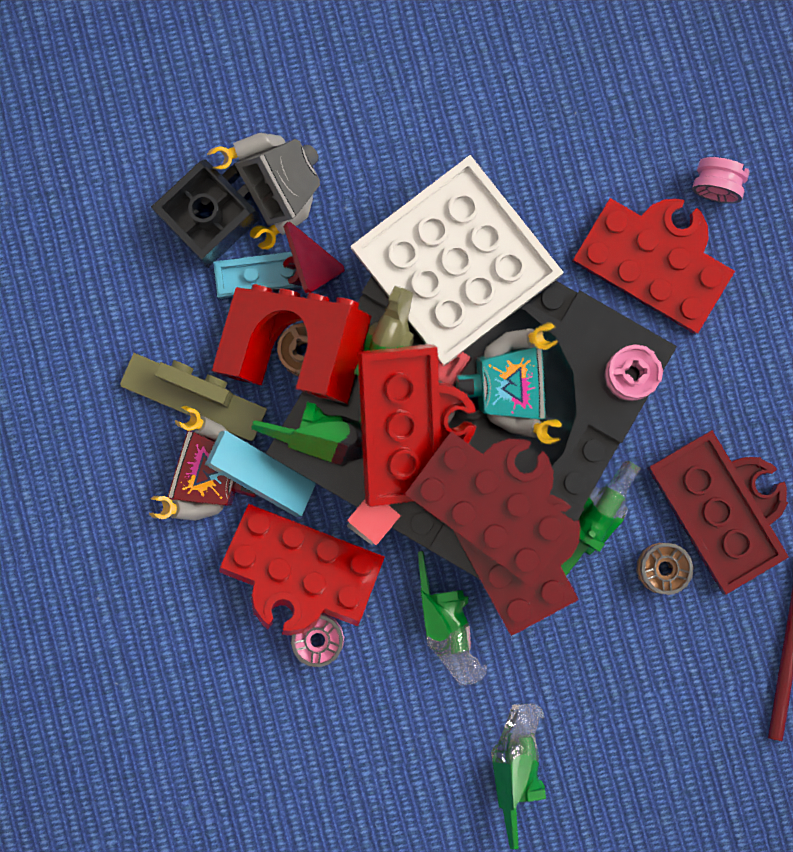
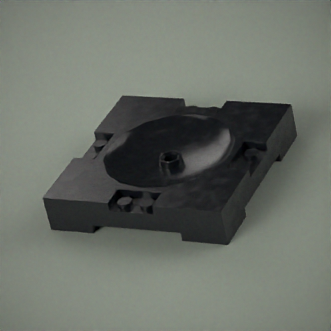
[266,276,677,579]

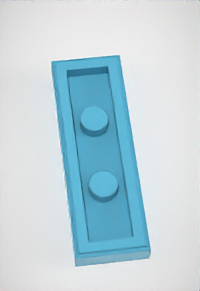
[213,252,326,299]
[205,430,316,517]

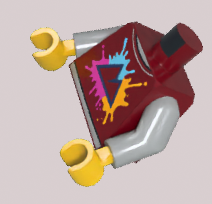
[149,406,256,521]

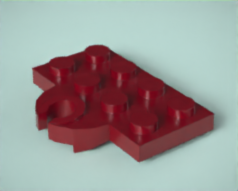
[647,430,789,595]
[405,431,578,587]
[453,494,580,636]

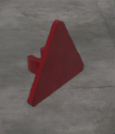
[283,222,345,294]

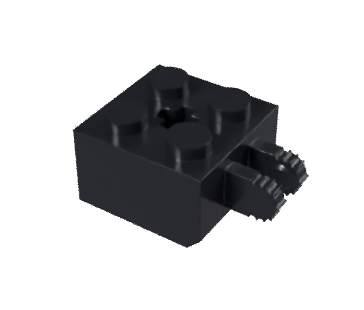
[151,159,260,268]

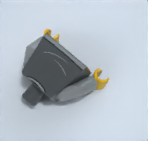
[207,133,320,249]

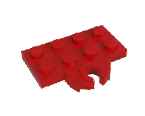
[572,198,735,335]
[358,344,476,507]
[219,504,385,635]

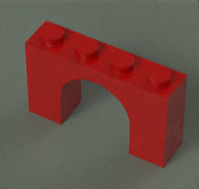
[212,284,372,404]

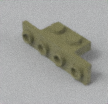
[120,353,268,441]

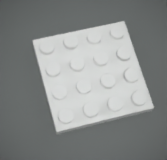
[351,155,564,367]

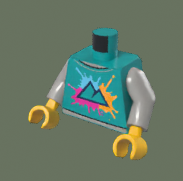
[456,323,562,444]

